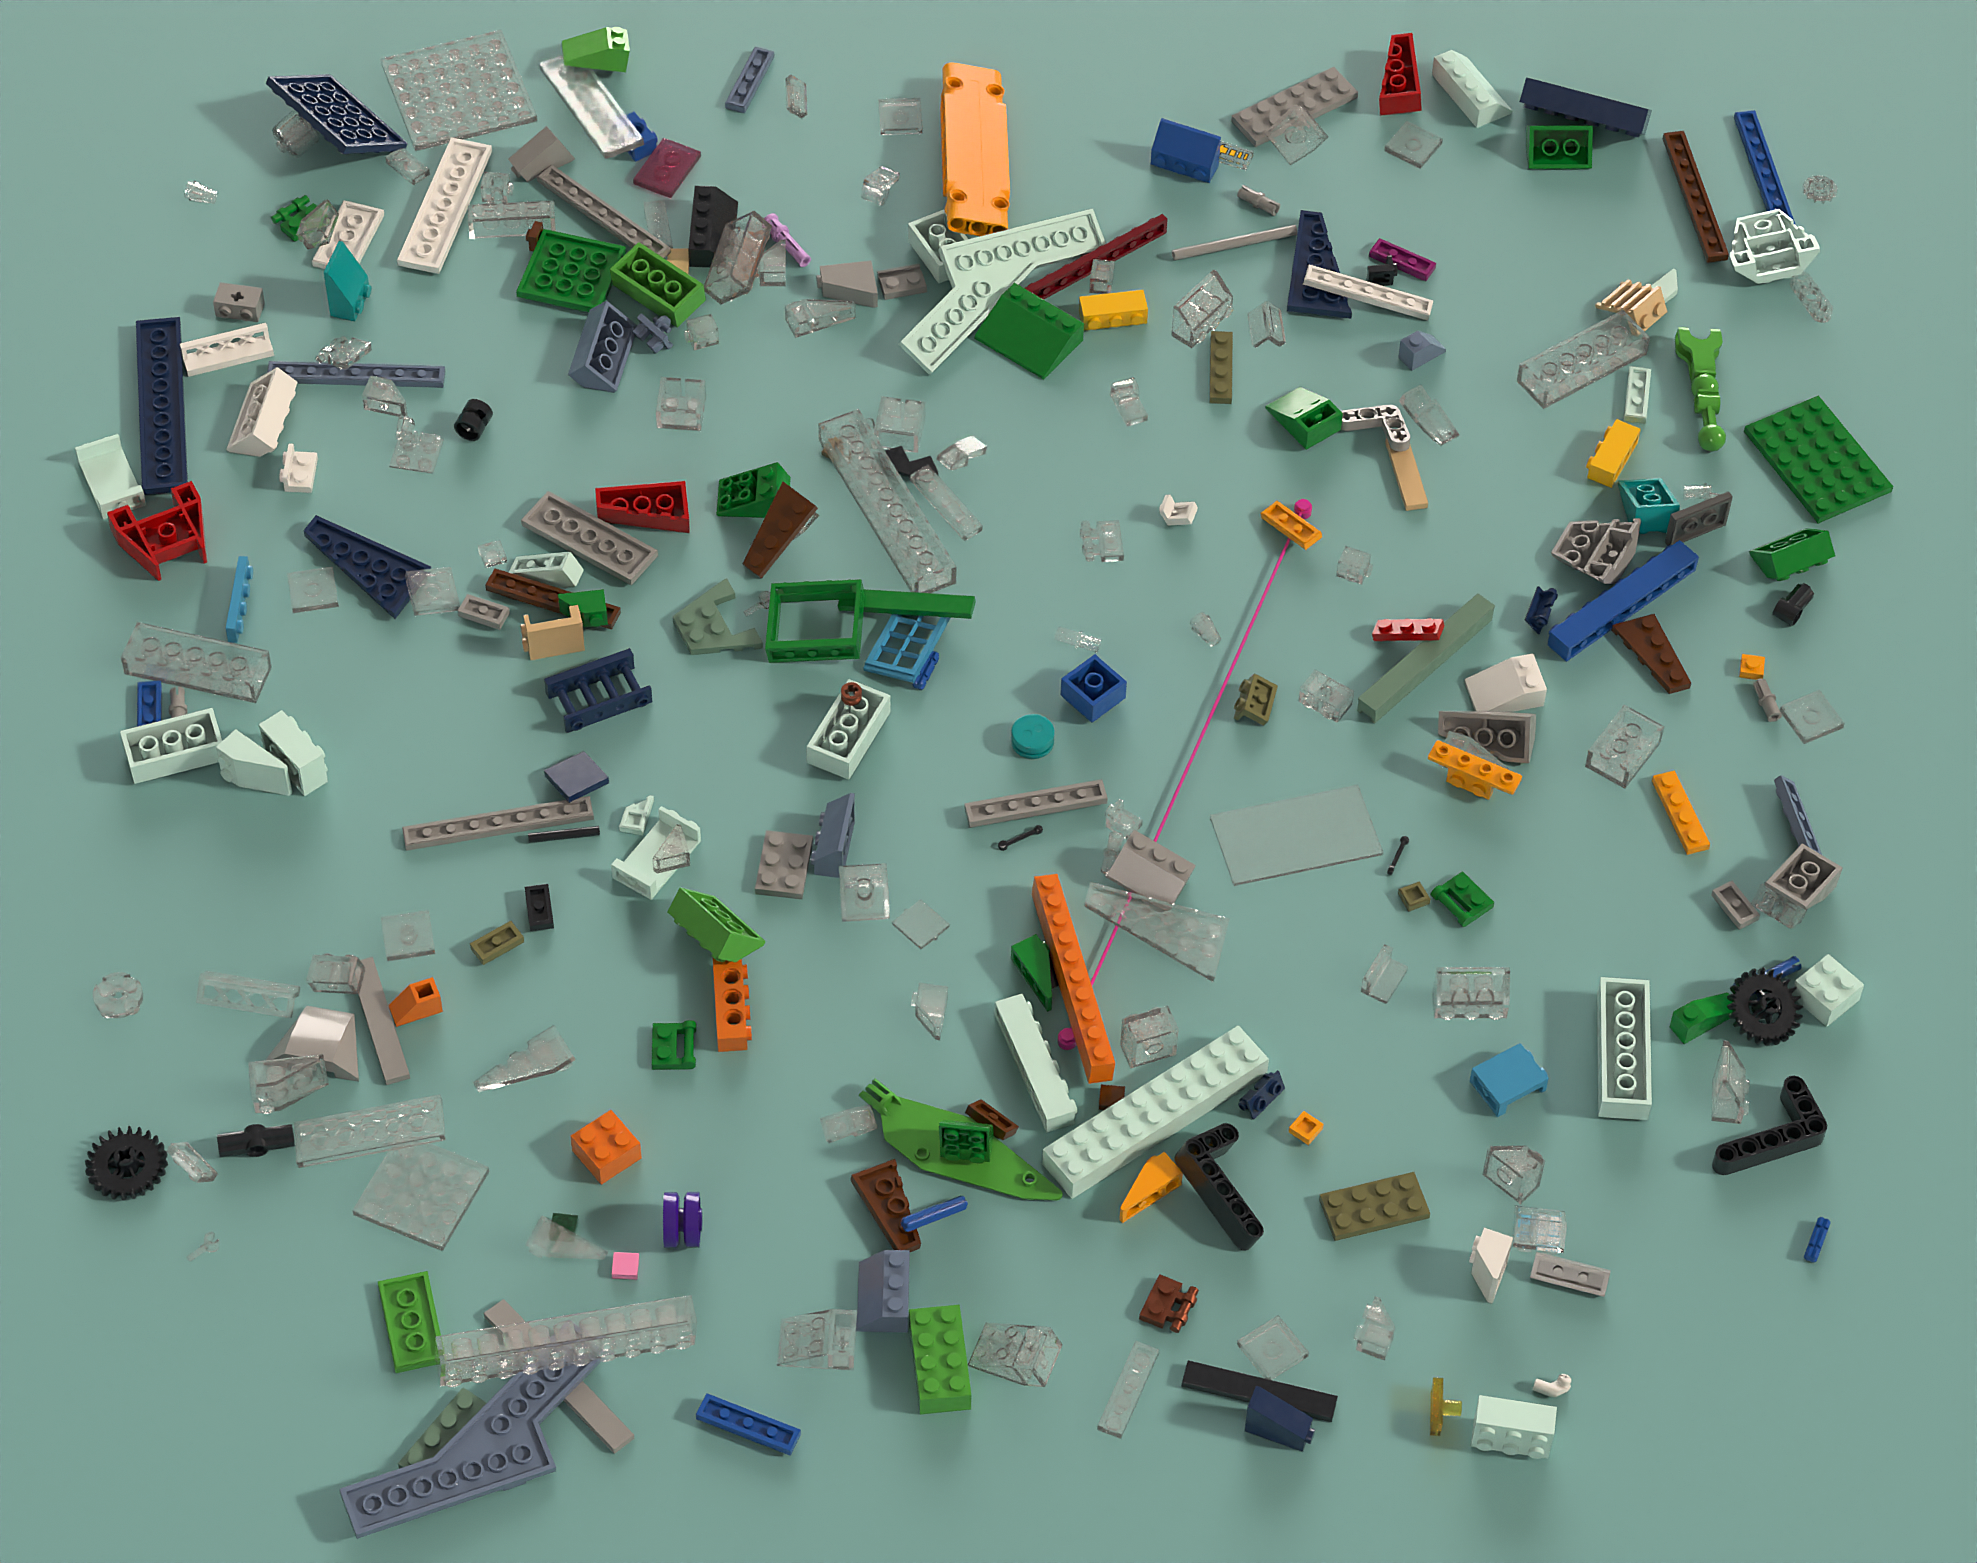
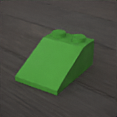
[561,27,630,72]

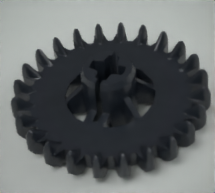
[1727,967,1803,1046]
[85,1126,168,1200]

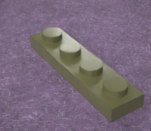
[1209,331,1233,404]

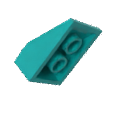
[324,241,372,321]
[1618,478,1680,534]

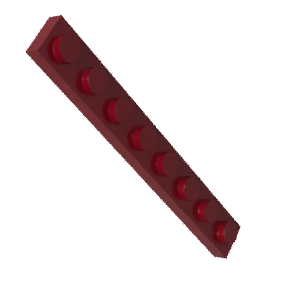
[1025,213,1168,300]

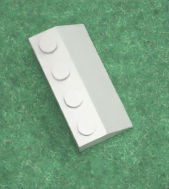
[226,367,298,457]

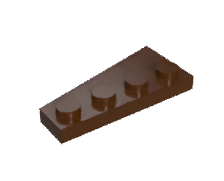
[742,481,818,579]
[1611,614,1691,694]
[850,1159,921,1252]

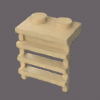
[1595,279,1667,335]

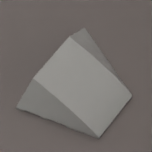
[1551,518,1641,584]
[263,1006,359,1082]

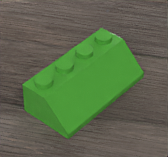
[667,887,766,962]

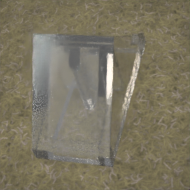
[653,824,690,873]

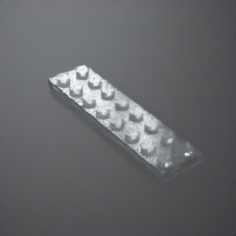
[540,56,644,159]

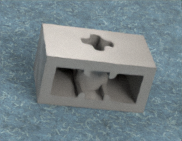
[213,282,265,322]

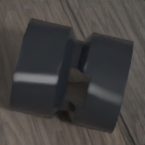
[454,399,493,441]

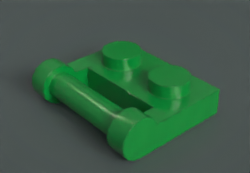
[1430,871,1494,927]
[652,1020,697,1070]

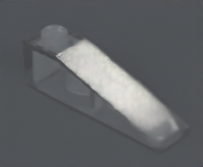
[473,1025,576,1092]

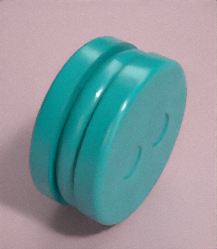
[1011,714,1055,759]

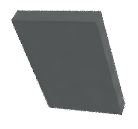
[1665,491,1733,546]

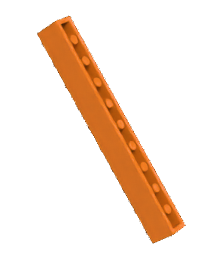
[1031,874,1115,1084]

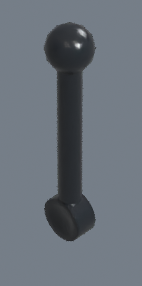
[998,825,1043,851]
[1387,836,1409,875]

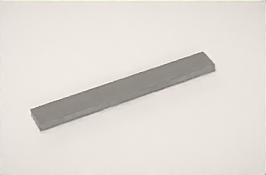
[537,165,671,258]
[402,796,594,851]
[484,1299,634,1454]

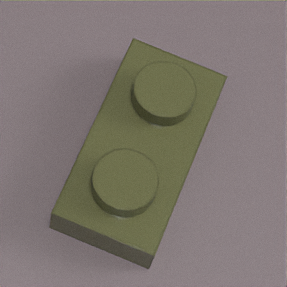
[470,921,524,965]

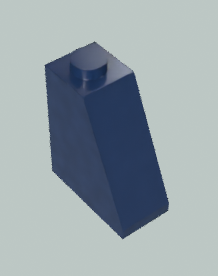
[1244,1386,1315,1452]

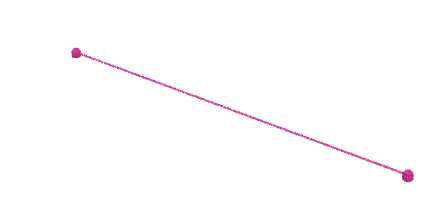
[1058,499,1312,1050]

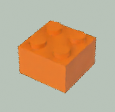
[571,1110,642,1185]

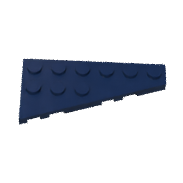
[303,515,432,619]

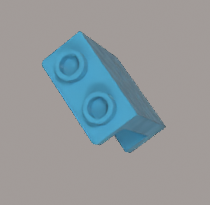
[1470,1043,1549,1117]

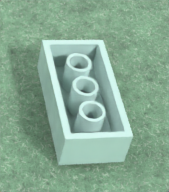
[807,679,890,780]
[120,708,222,784]

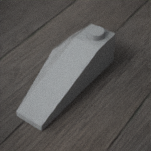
[1438,711,1536,763]

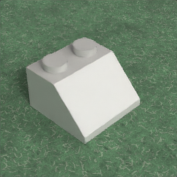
[1469,1228,1513,1303]

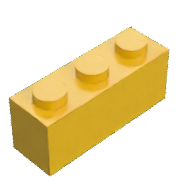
[1079,290,1148,330]
[1586,419,1641,488]

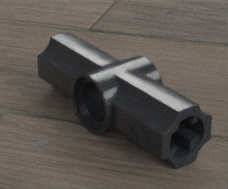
[217,1124,295,1157]

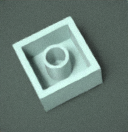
[1792,954,1864,1027]

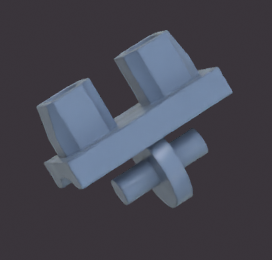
[633,313,673,353]

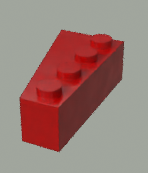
[1379,33,1422,116]
[595,481,690,533]

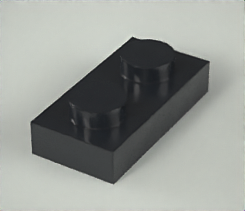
[524,884,554,931]

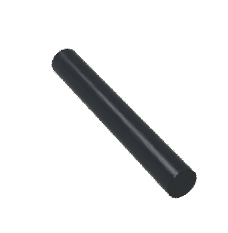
[528,826,600,843]

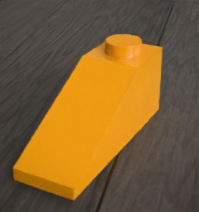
[1119,1152,1183,1223]

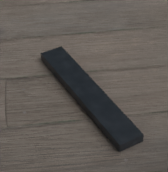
[1181,1360,1338,1422]

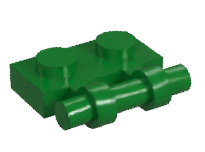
[271,195,328,242]

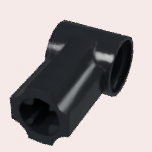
[1772,583,1814,626]

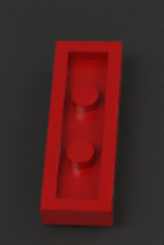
[1372,618,1445,641]

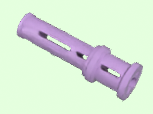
[761,213,811,267]

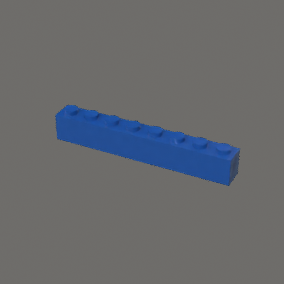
[1547,540,1699,662]

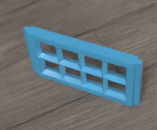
[863,614,951,683]

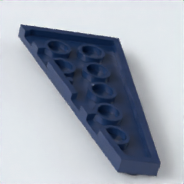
[1287,210,1352,319]

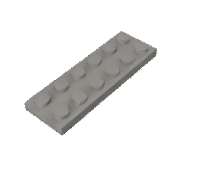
[1231,67,1358,147]
[521,491,658,585]

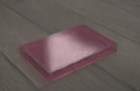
[633,138,701,198]

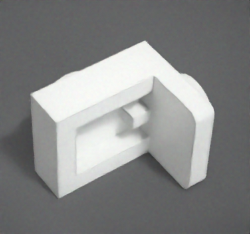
[1160,495,1198,526]

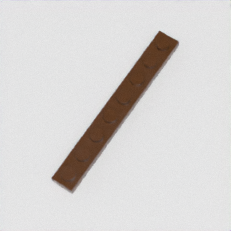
[1662,131,1729,263]

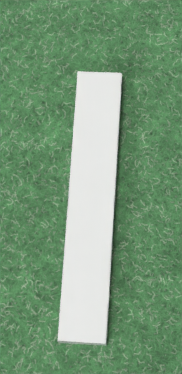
[1303,265,1433,321]

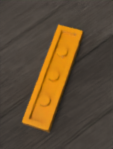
[1652,770,1710,855]

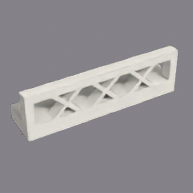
[180,323,274,377]

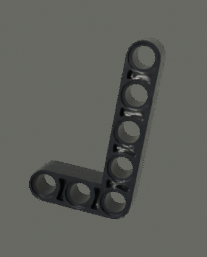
[1712,1075,1828,1175]
[1174,1123,1264,1251]

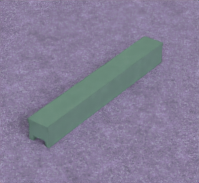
[1357,593,1495,724]

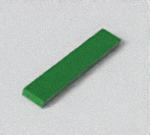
[837,589,976,619]

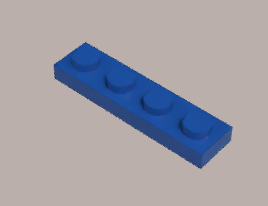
[696,1393,801,1456]

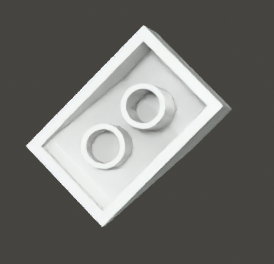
[1464,654,1547,712]

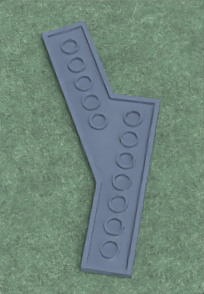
[340,1320,608,1539]

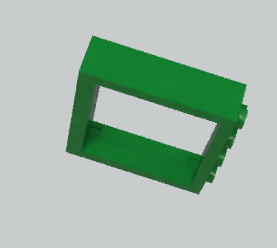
[765,579,865,663]

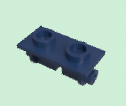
[1525,586,1558,634]
[1238,1070,1285,1120]

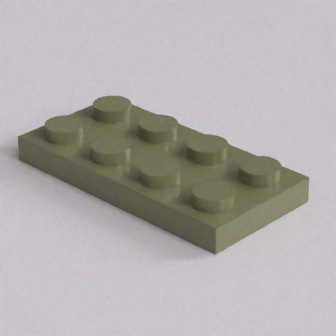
[1319,1172,1430,1241]

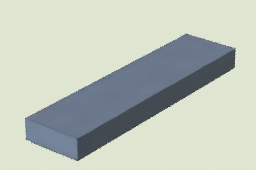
[725,46,774,113]

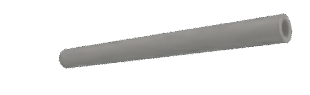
[1172,225,1297,260]

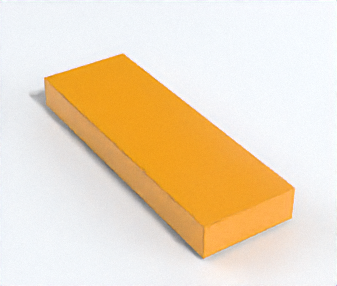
[1260,501,1322,550]

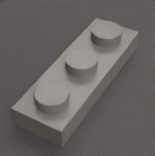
[1530,1252,1611,1297]

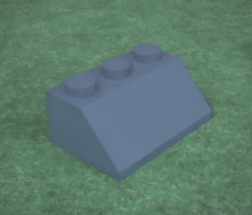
[811,793,855,878]
[857,1250,910,1332]

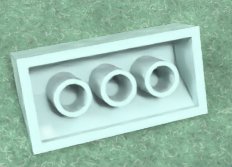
[1432,50,1512,128]

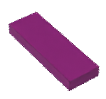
[1369,238,1436,282]

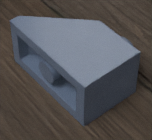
[1398,331,1446,371]

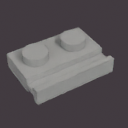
[877,264,927,300]

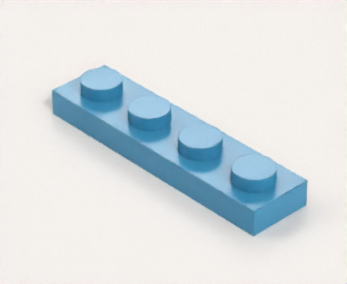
[226,556,253,643]

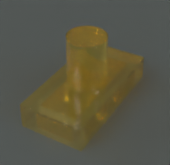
[1430,1377,1462,1436]

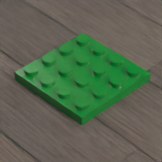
[516,229,626,312]

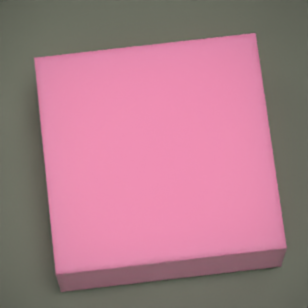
[612,1252,639,1280]

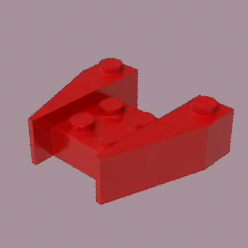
[107,481,207,581]

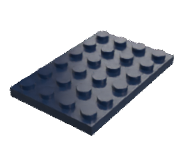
[266,74,408,155]

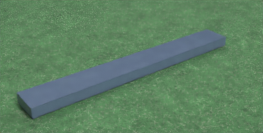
[267,361,445,388]

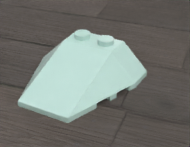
[1730,209,1820,284]

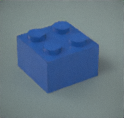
[1060,654,1127,723]

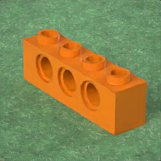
[713,958,752,1052]

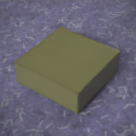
[1398,881,1431,912]

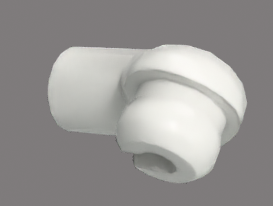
[1533,1374,1571,1397]

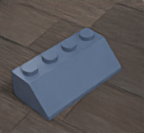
[568,300,637,392]

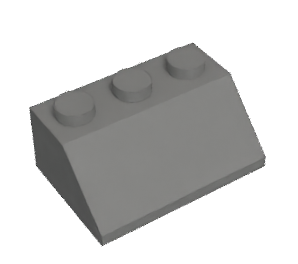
[1106,830,1196,913]

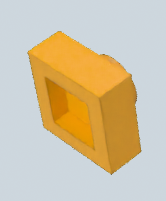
[1739,654,1765,680]
[1289,1111,1324,1146]

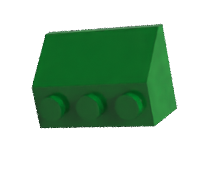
[1526,125,1593,169]
[1749,528,1835,581]

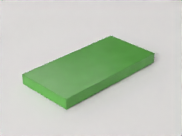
[377,1271,446,1373]

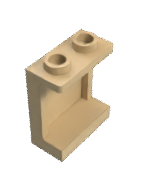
[520,605,585,660]

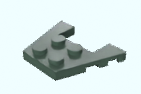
[673,578,763,655]

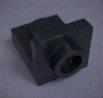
[1366,256,1398,286]

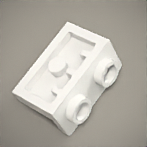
[280,444,318,493]

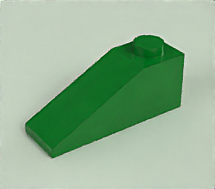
[1011,934,1052,1012]
[1669,992,1733,1044]

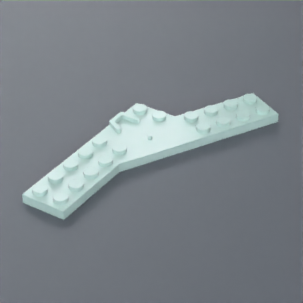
[898,209,1106,375]

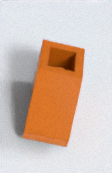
[388,977,443,1027]

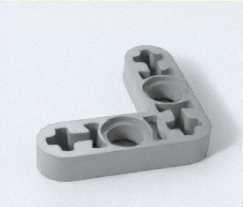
[1341,405,1410,451]

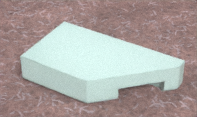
[1651,269,1678,303]
[619,795,654,836]

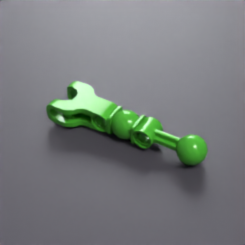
[1675,327,1726,452]

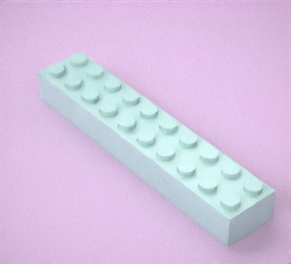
[1042,1025,1269,1199]

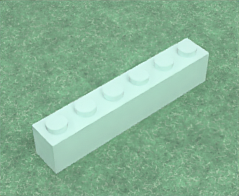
[995,994,1077,1133]

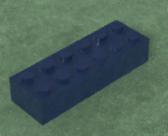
[1519,77,1652,137]

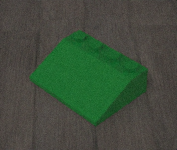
[974,283,1084,380]

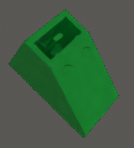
[1265,387,1343,450]
[716,462,791,518]
[939,1120,993,1164]

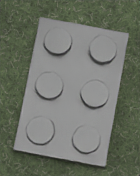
[755,830,813,899]

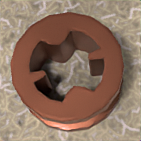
[841,682,862,706]

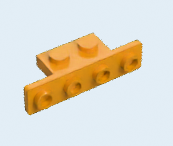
[1428,740,1522,800]

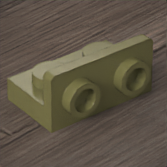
[1234,673,1278,726]

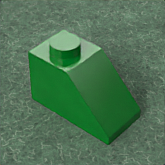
[558,589,608,627]

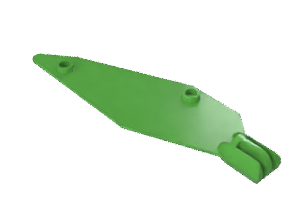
[859,1078,1063,1201]

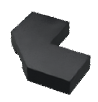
[881,446,938,483]

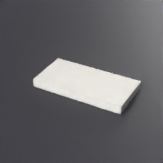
[312,200,384,269]

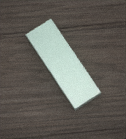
[1624,366,1651,424]

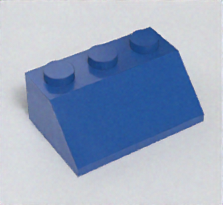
[1150,118,1221,183]

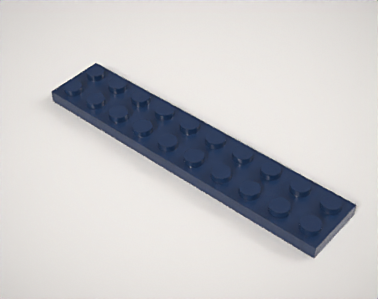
[136,317,188,495]

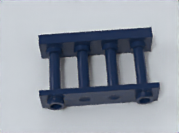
[544,648,653,733]

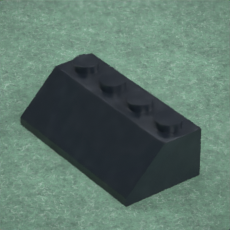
[688,186,738,268]

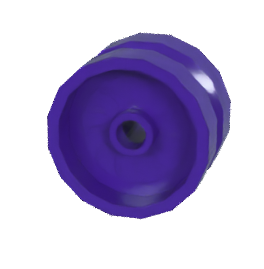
[663,1192,703,1248]

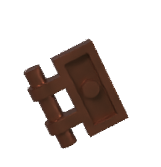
[1139,1274,1199,1333]

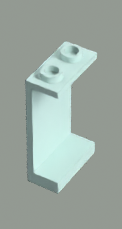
[75,434,146,519]
[611,806,701,900]

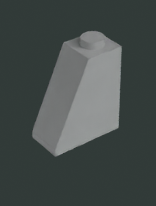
[508,126,575,182]
[816,261,878,308]

